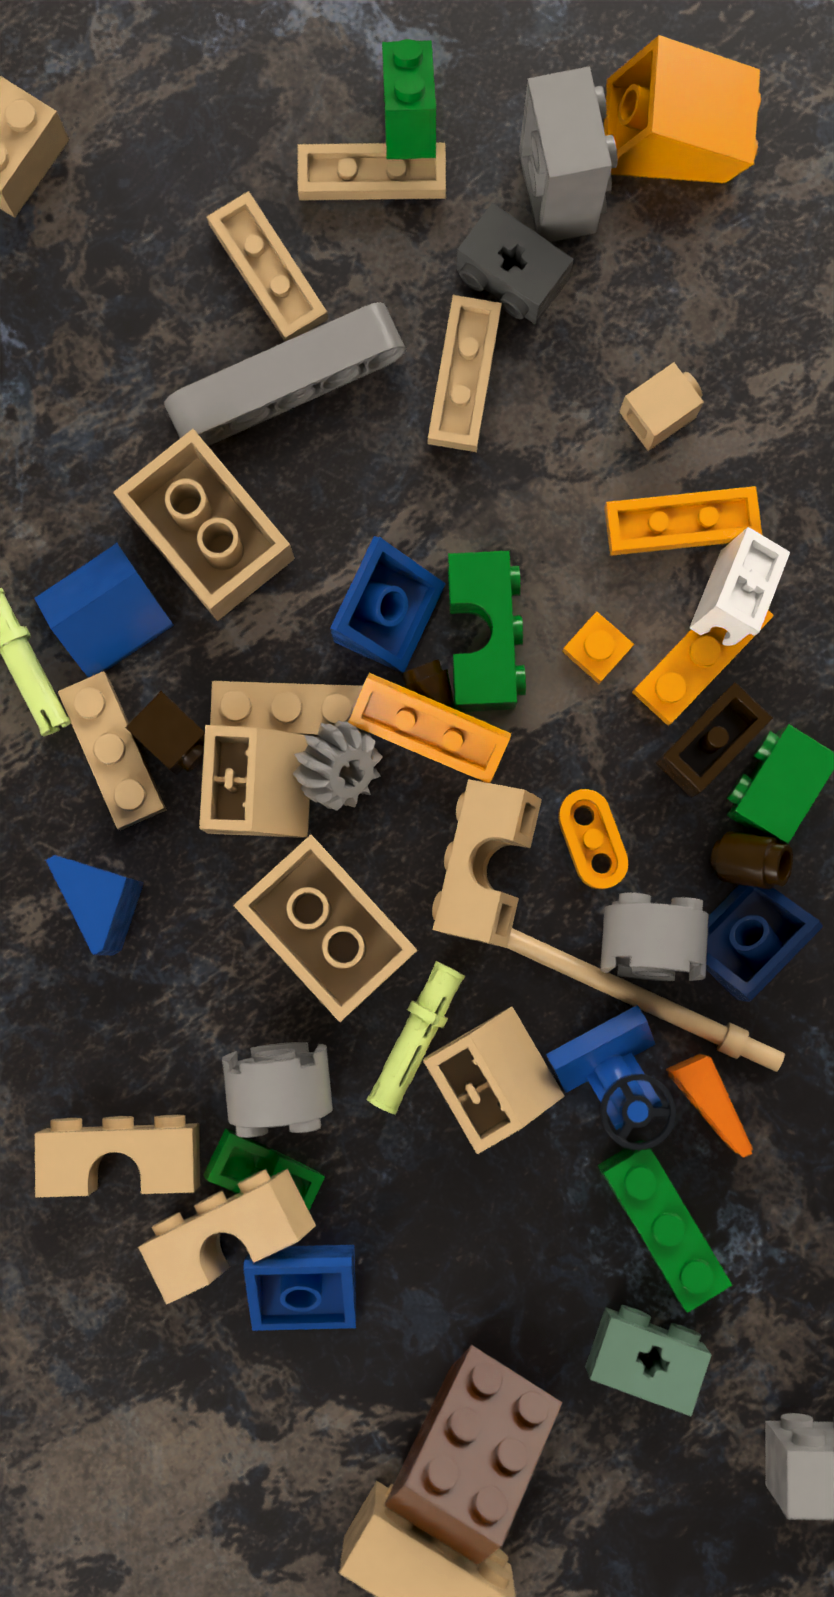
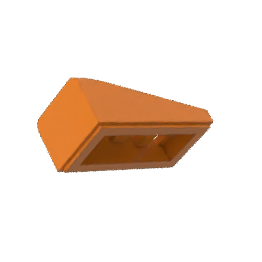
[666,1053,753,1158]

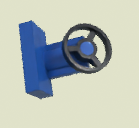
[546,1005,676,1150]

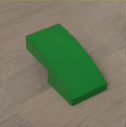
[203,1128,325,1211]

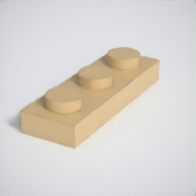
[298,143,446,200]
[207,191,328,342]
[428,295,502,452]
[57,671,167,830]
[210,681,363,737]

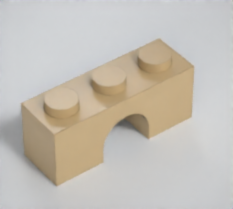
[432,779,542,948]
[35,1115,201,1198]
[138,1169,316,1305]

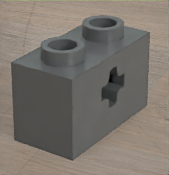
[456,202,574,325]

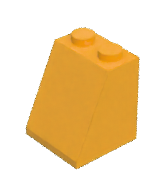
[603,35,761,183]

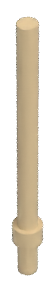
[507,928,785,1072]

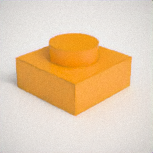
[562,611,634,684]

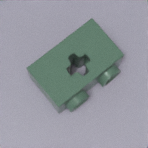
[585,1305,712,1416]

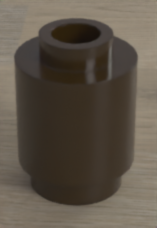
[711,831,793,889]

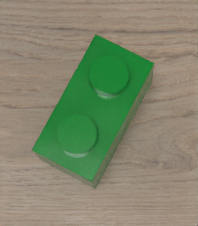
[382,39,436,160]
[726,724,834,845]

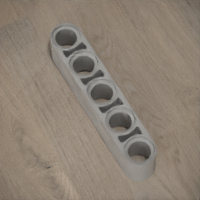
[164,302,406,446]

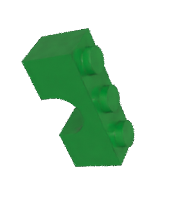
[447,551,526,712]
[597,1139,732,1313]

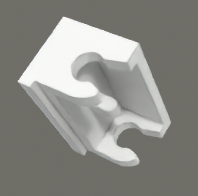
[689,527,790,646]

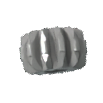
[293,720,383,811]

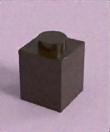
[125,691,205,775]

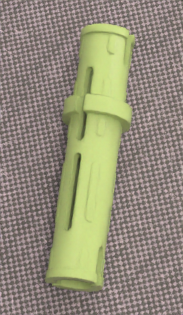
[0,588,71,736]
[366,961,465,1115]

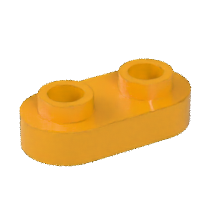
[558,789,628,889]

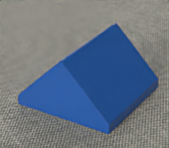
[330,536,446,672]
[34,543,174,678]
[46,855,144,956]
[244,1245,356,1331]

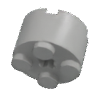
[600,893,709,981]
[222,1042,333,1137]

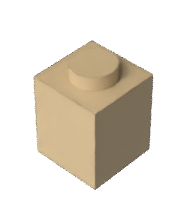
[619,362,704,451]

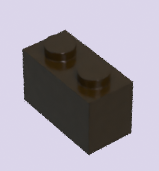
[655,682,773,798]

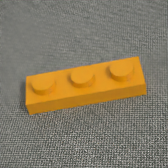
[604,486,762,556]
[632,610,774,726]
[348,673,511,783]

